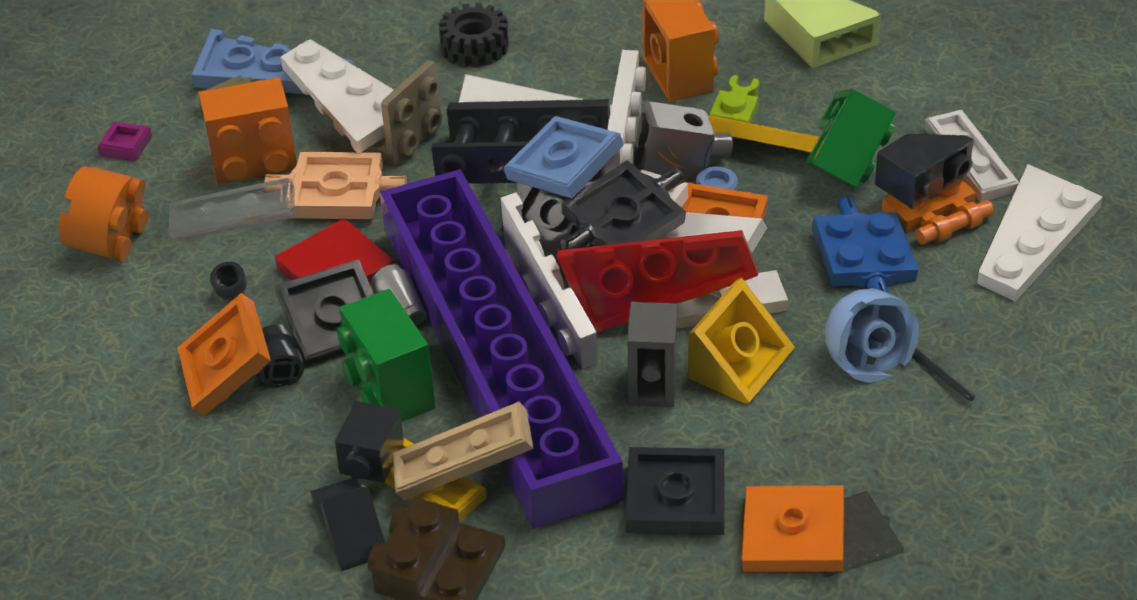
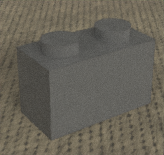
[627,302,677,407]

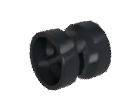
[259,324,304,388]

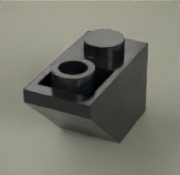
[875,134,974,209]

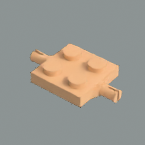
[264,152,407,219]

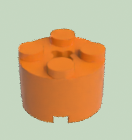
[59,166,148,262]

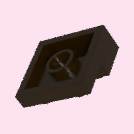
[368,497,505,600]

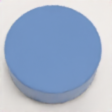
[696,166,738,190]

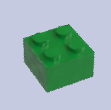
[336,288,436,422]

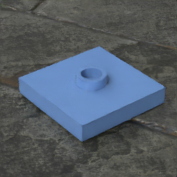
[503,116,624,199]

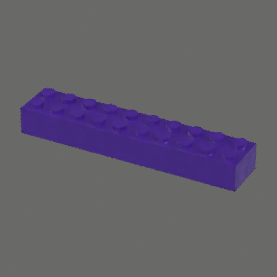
[380,169,624,529]

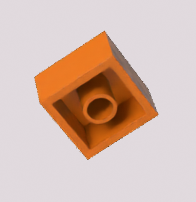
[642,0,719,102]
[199,77,297,184]

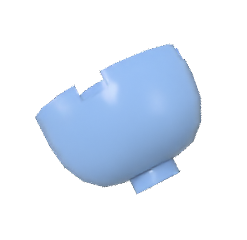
[825,288,919,383]

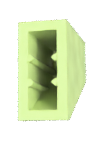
[764,0,880,68]

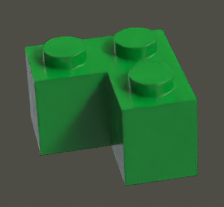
[805,89,896,187]

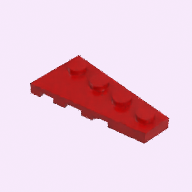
[557,230,758,332]

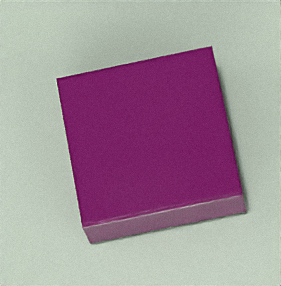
[97,122,152,162]

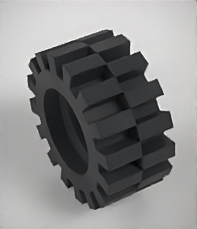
[439,3,509,68]

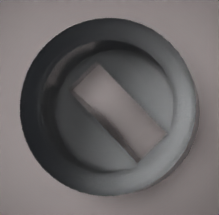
[210,262,247,300]

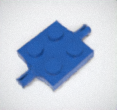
[811,196,919,293]

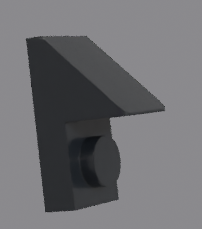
[310,478,386,571]

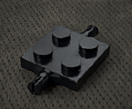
[561,160,686,250]

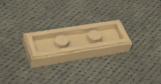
[392,402,533,500]

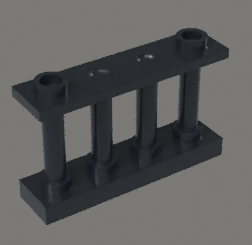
[431,99,610,184]

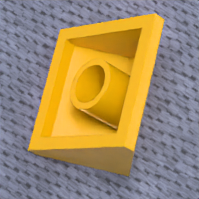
[688,278,795,404]

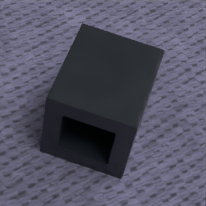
[334,401,404,483]

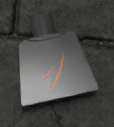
[632,101,733,182]

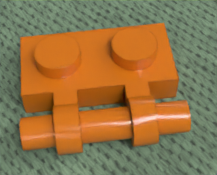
[881,179,994,245]

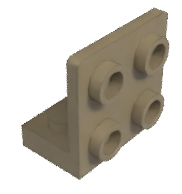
[362,60,443,167]

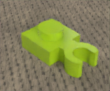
[709,75,759,123]

